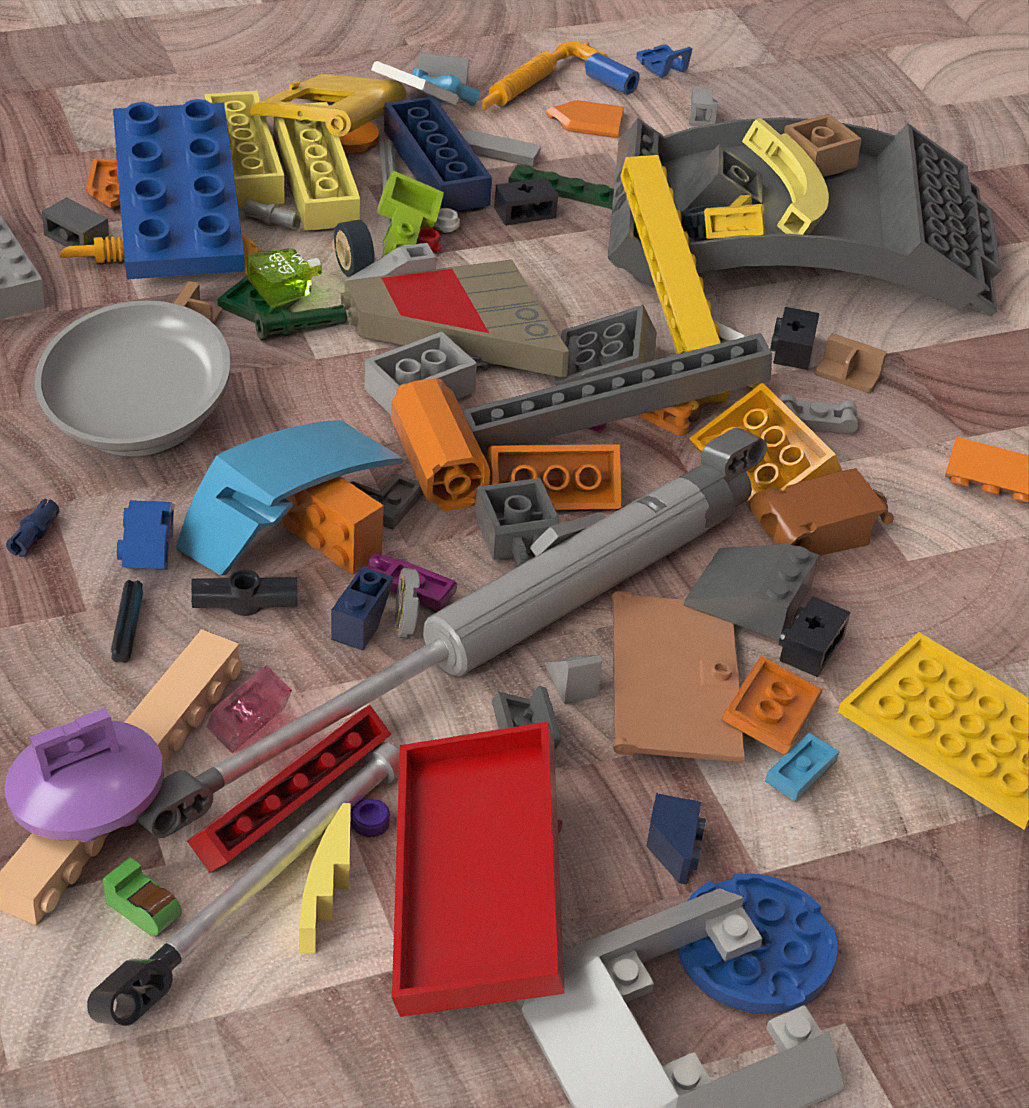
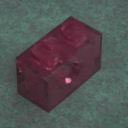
[206,665,293,753]

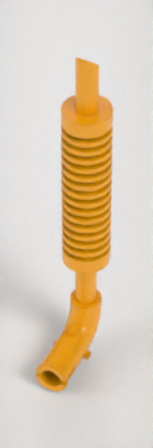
[482,41,608,111]
[60,235,262,275]

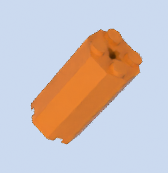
[391,378,490,511]

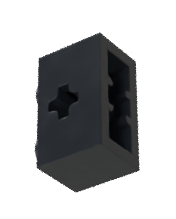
[494,178,558,226]
[770,307,820,370]
[778,596,851,677]

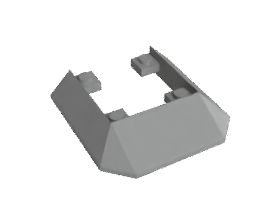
[522,888,845,1108]

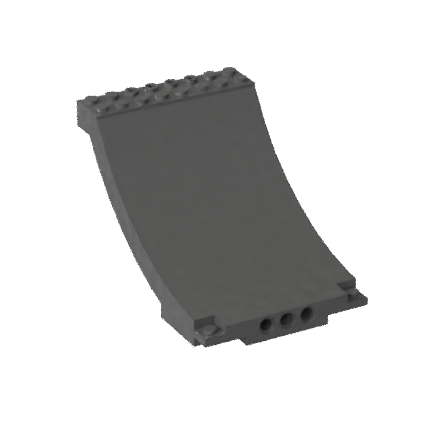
[608,117,1001,317]

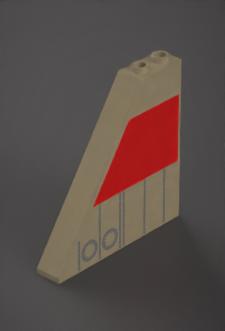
[340,259,569,377]

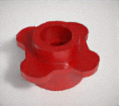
[416,228,442,252]

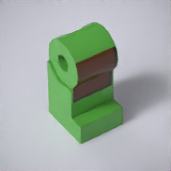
[103,857,182,936]

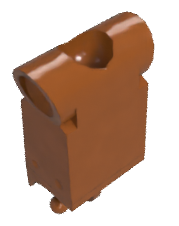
[749,468,894,556]

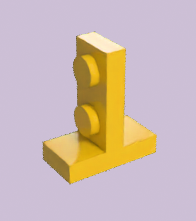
[704,195,766,239]

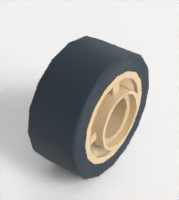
[334,220,375,277]

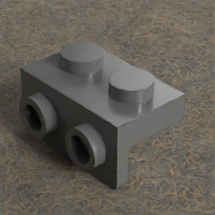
[491,686,561,750]

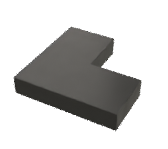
[350,474,424,530]

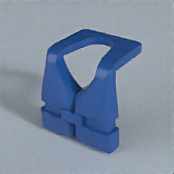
[636,44,693,77]

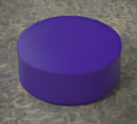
[351,799,390,837]

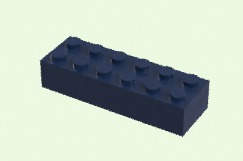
[384,96,492,211]

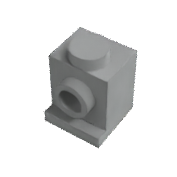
[689,87,718,126]

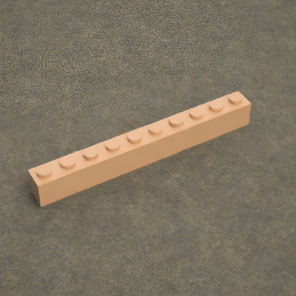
[0,629,242,925]

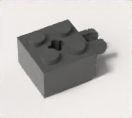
[475,478,559,566]

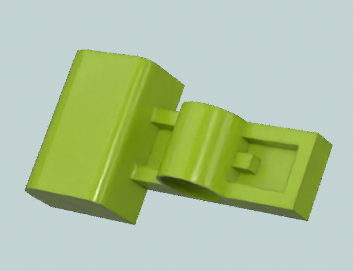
[377,170,444,258]

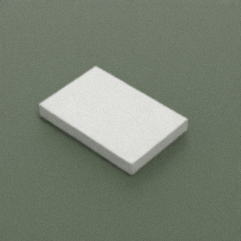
[371,61,459,105]

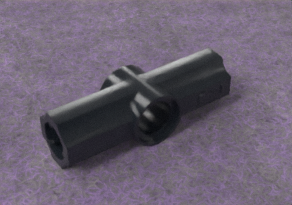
[191,569,298,616]

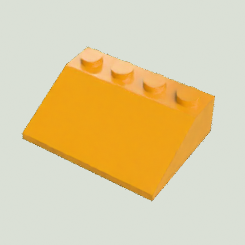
[689,382,842,503]

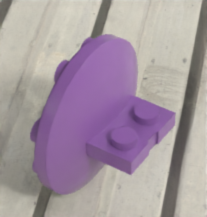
[5,708,164,842]

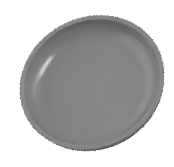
[35,300,230,456]

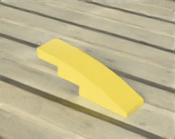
[299,803,351,953]

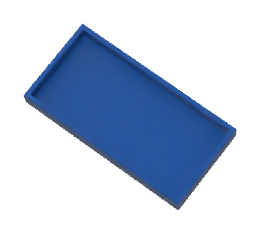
[113,99,245,279]

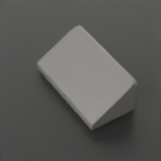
[417,52,469,85]

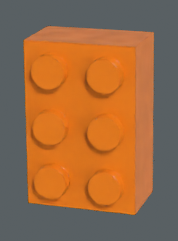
[283,476,384,575]

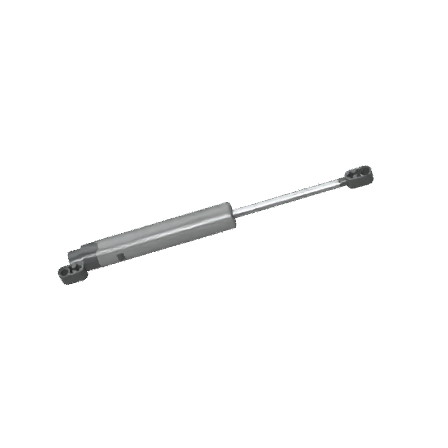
[136,427,767,838]

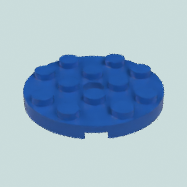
[677,873,838,1014]

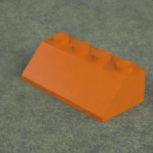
[945,437,1029,504]
[487,444,621,510]

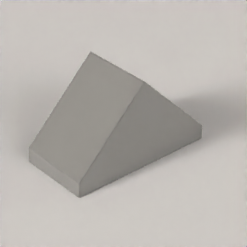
[546,655,602,704]

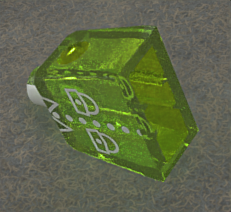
[248,248,322,308]

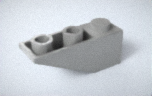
[344,243,436,285]

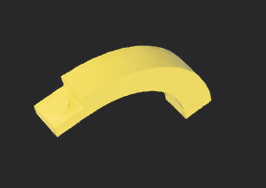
[742,118,829,235]

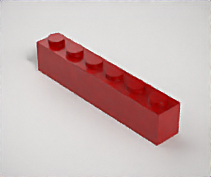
[187,704,392,873]

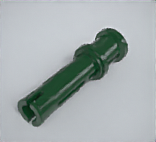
[255,305,347,340]

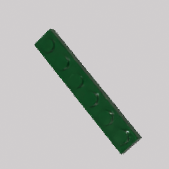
[508,165,614,209]

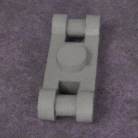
[779,394,858,434]

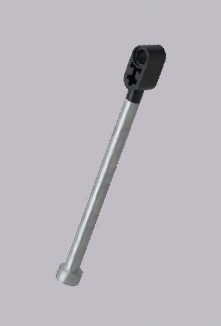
[87,742,399,1026]

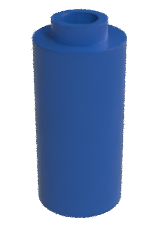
[585,53,640,95]

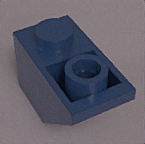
[331,566,393,650]
[646,793,706,884]

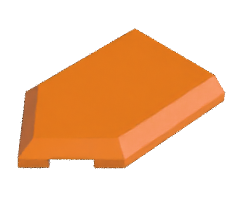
[545,100,624,138]
[86,159,120,209]

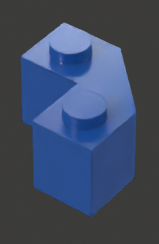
[117,500,175,570]

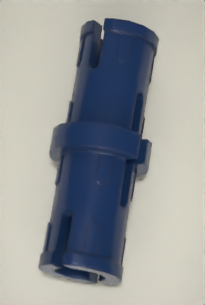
[6,499,60,557]

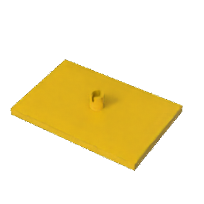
[838,632,1029,830]

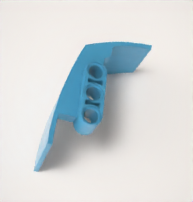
[176,420,403,576]

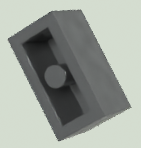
[42,197,109,247]

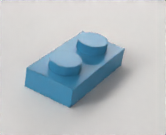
[765,732,839,801]

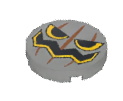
[395,568,420,639]

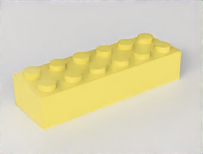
[204,91,284,209]
[274,102,360,230]

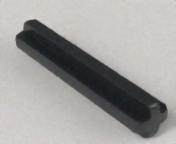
[110,580,143,663]

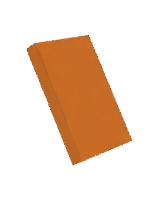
[721,656,823,755]

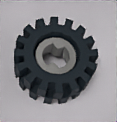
[680,203,728,239]

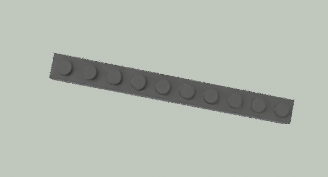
[462,333,772,455]

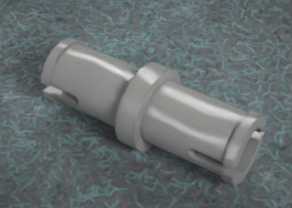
[244,199,301,230]

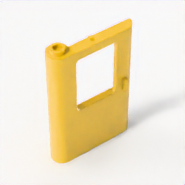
[250,74,406,137]

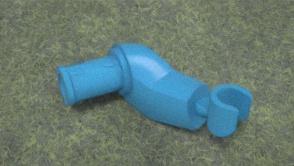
[412,68,480,106]

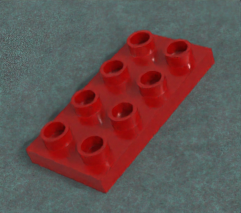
[392,722,565,1017]

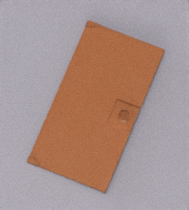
[612,591,744,763]

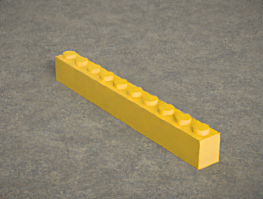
[620,155,731,404]

